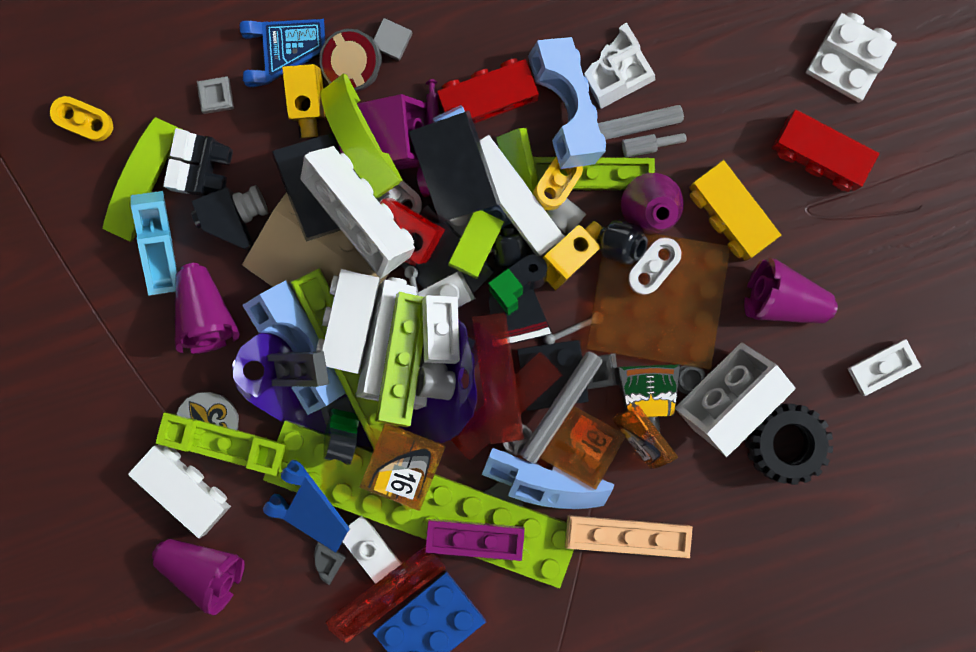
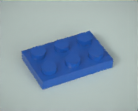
[373,571,486,652]

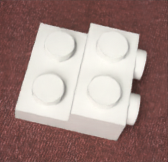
[805,12,897,103]

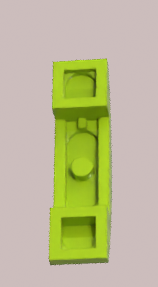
[320,73,403,198]
[102,117,183,242]
[156,412,286,476]

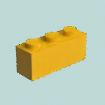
[689,160,781,261]

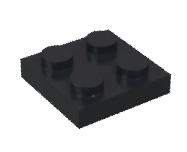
[517,340,589,411]

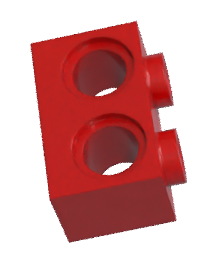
[380,198,445,266]

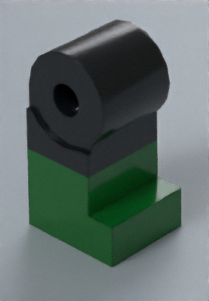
[488,255,547,316]
[324,408,360,465]

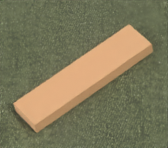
[565,515,693,558]

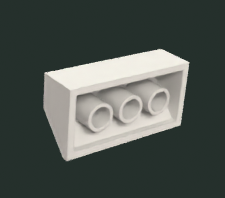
[300,146,415,279]

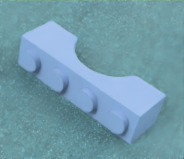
[528,37,606,169]
[243,280,346,415]

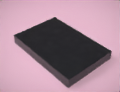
[409,111,500,223]
[272,133,341,242]
[401,204,495,309]

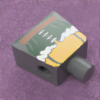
[617,364,680,436]

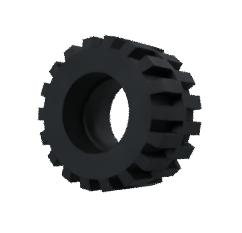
[745,403,833,485]

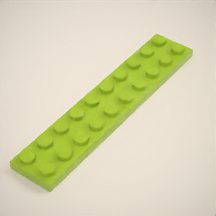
[263,420,574,589]

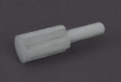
[622,133,687,158]

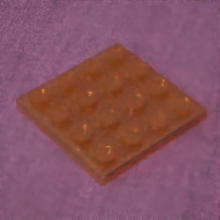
[586,234,730,370]

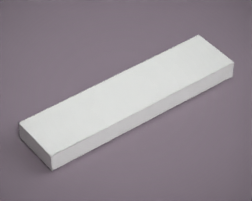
[480,135,564,256]

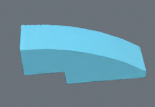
[131,191,177,295]

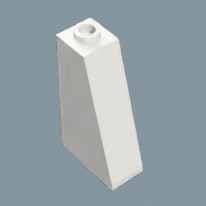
[356,277,427,410]

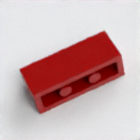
[437,58,539,124]
[772,109,880,192]

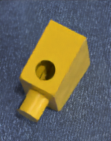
[282,64,325,138]
[543,221,602,290]

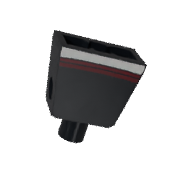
[489,289,552,349]

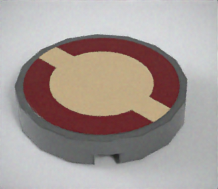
[319,28,382,92]

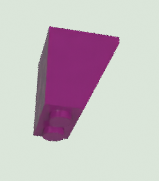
[339,94,428,174]

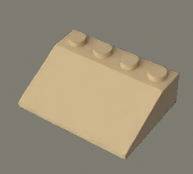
[242,192,390,309]

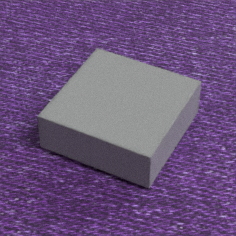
[374,18,413,61]
[197,77,234,114]

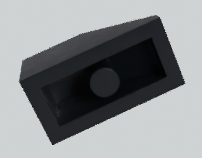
[191,188,254,251]

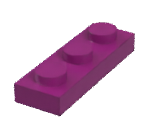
[425,519,525,561]

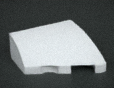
[584,23,656,109]

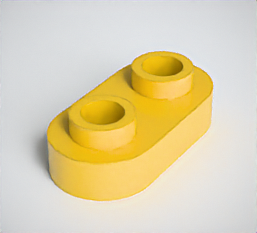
[50,96,113,141]
[533,156,583,210]

